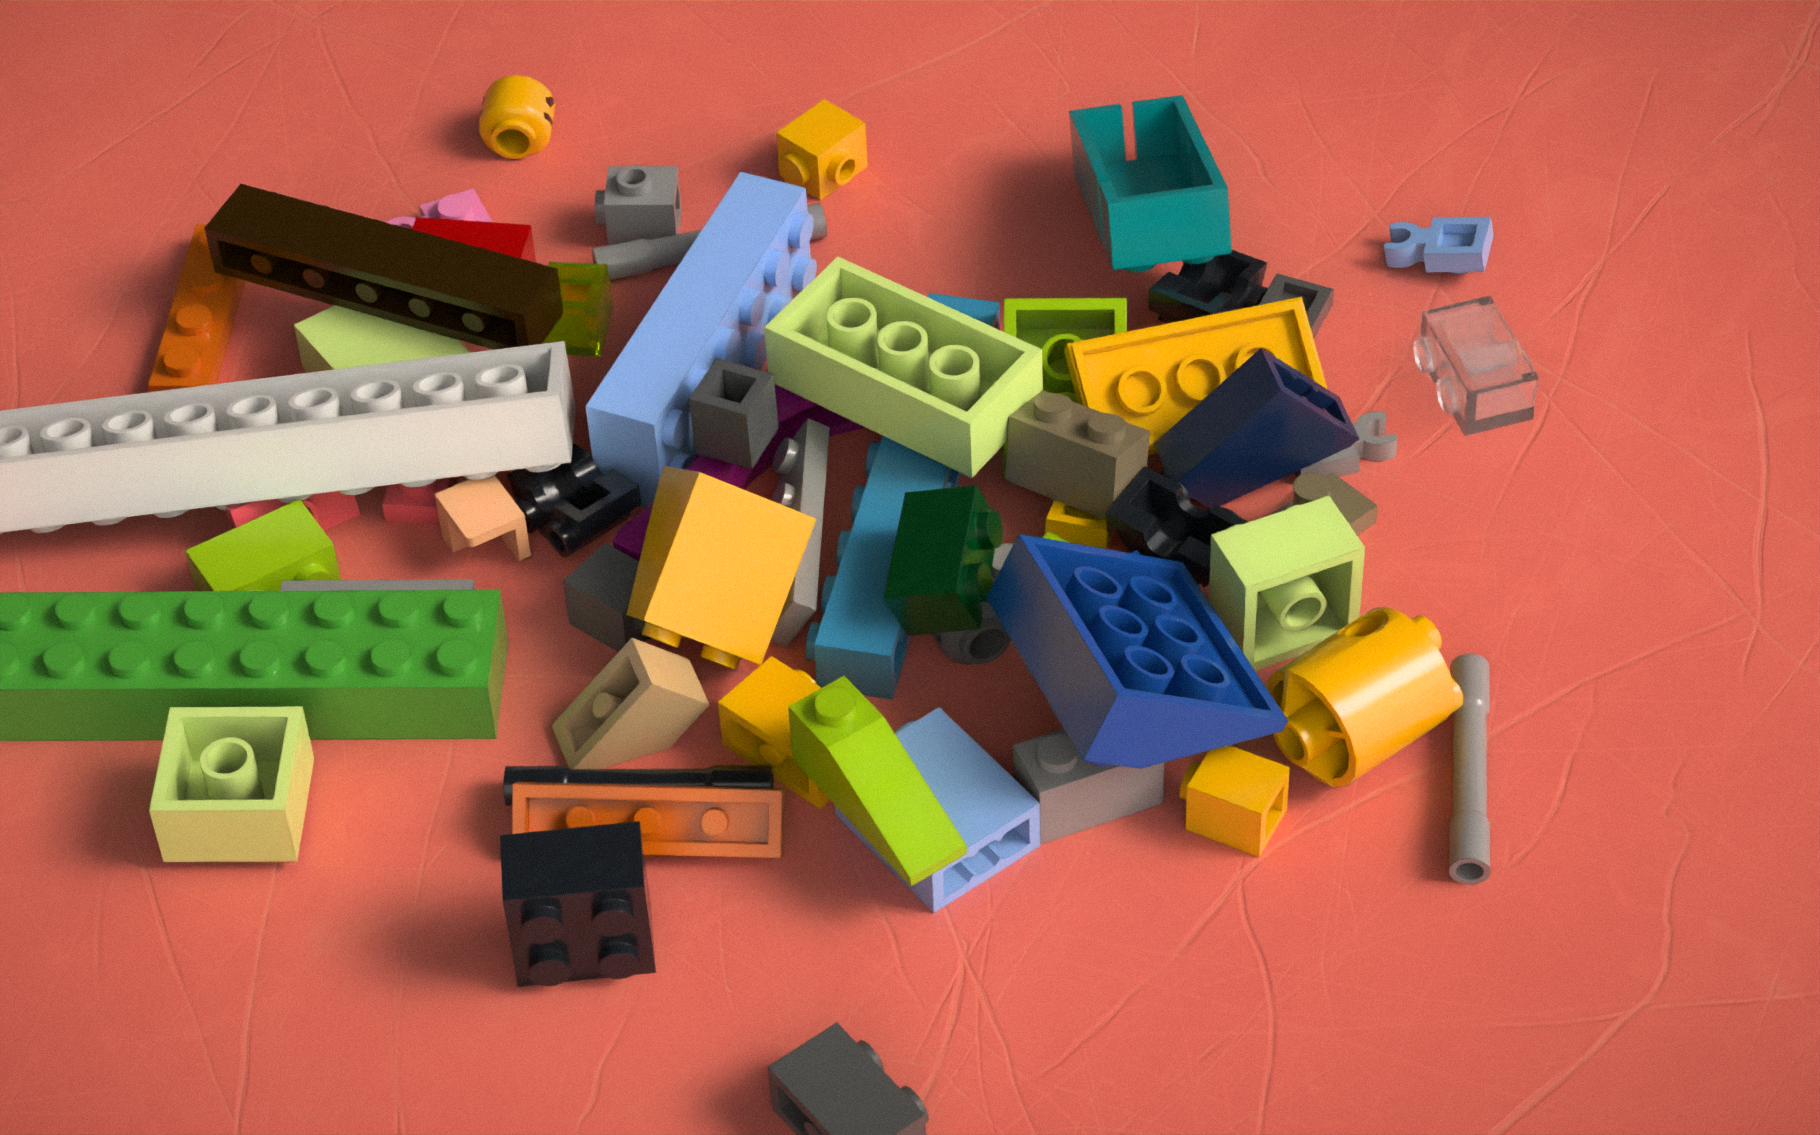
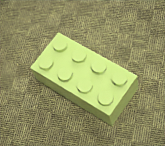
[764,256,1043,478]

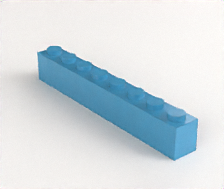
[806,293,1000,700]

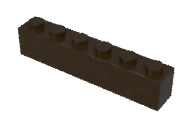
[204,183,564,350]

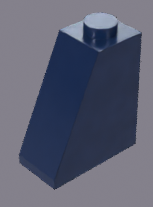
[1154,348,1359,509]

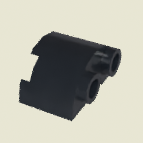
[1148,250,1268,324]
[507,443,641,557]
[1106,466,1248,588]

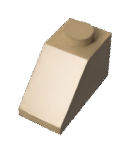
[551,638,710,769]

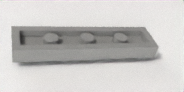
[770,418,830,647]

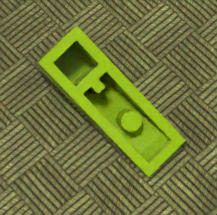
[788,676,967,887]

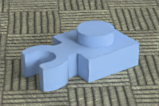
[1384,217,1494,274]

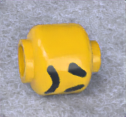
[479,75,555,159]

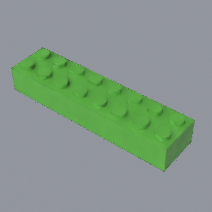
[0,590,509,741]

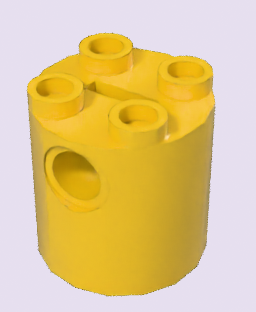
[1266,606,1464,787]

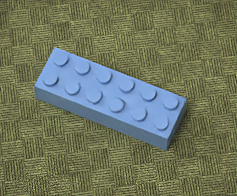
[585,171,817,508]

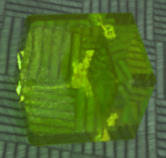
[543,262,613,357]

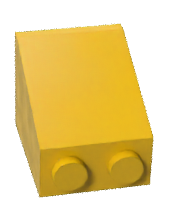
[626,466,816,670]

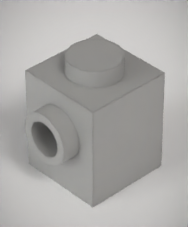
[595,165,682,245]

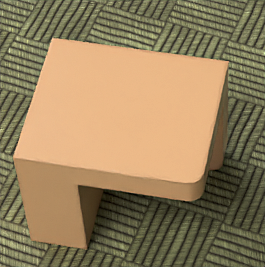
[435,475,531,561]

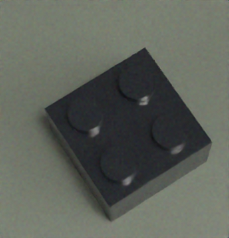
[500,821,656,987]

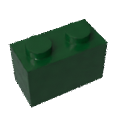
[883,485,1003,636]

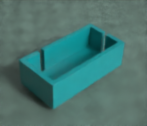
[1069,95,1232,272]

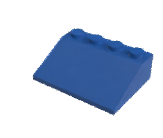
[987,534,1288,769]

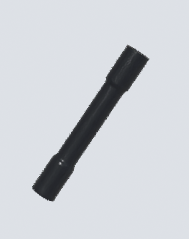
[503,765,774,806]

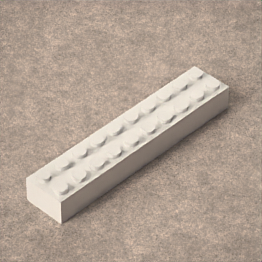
[0,341,576,535]

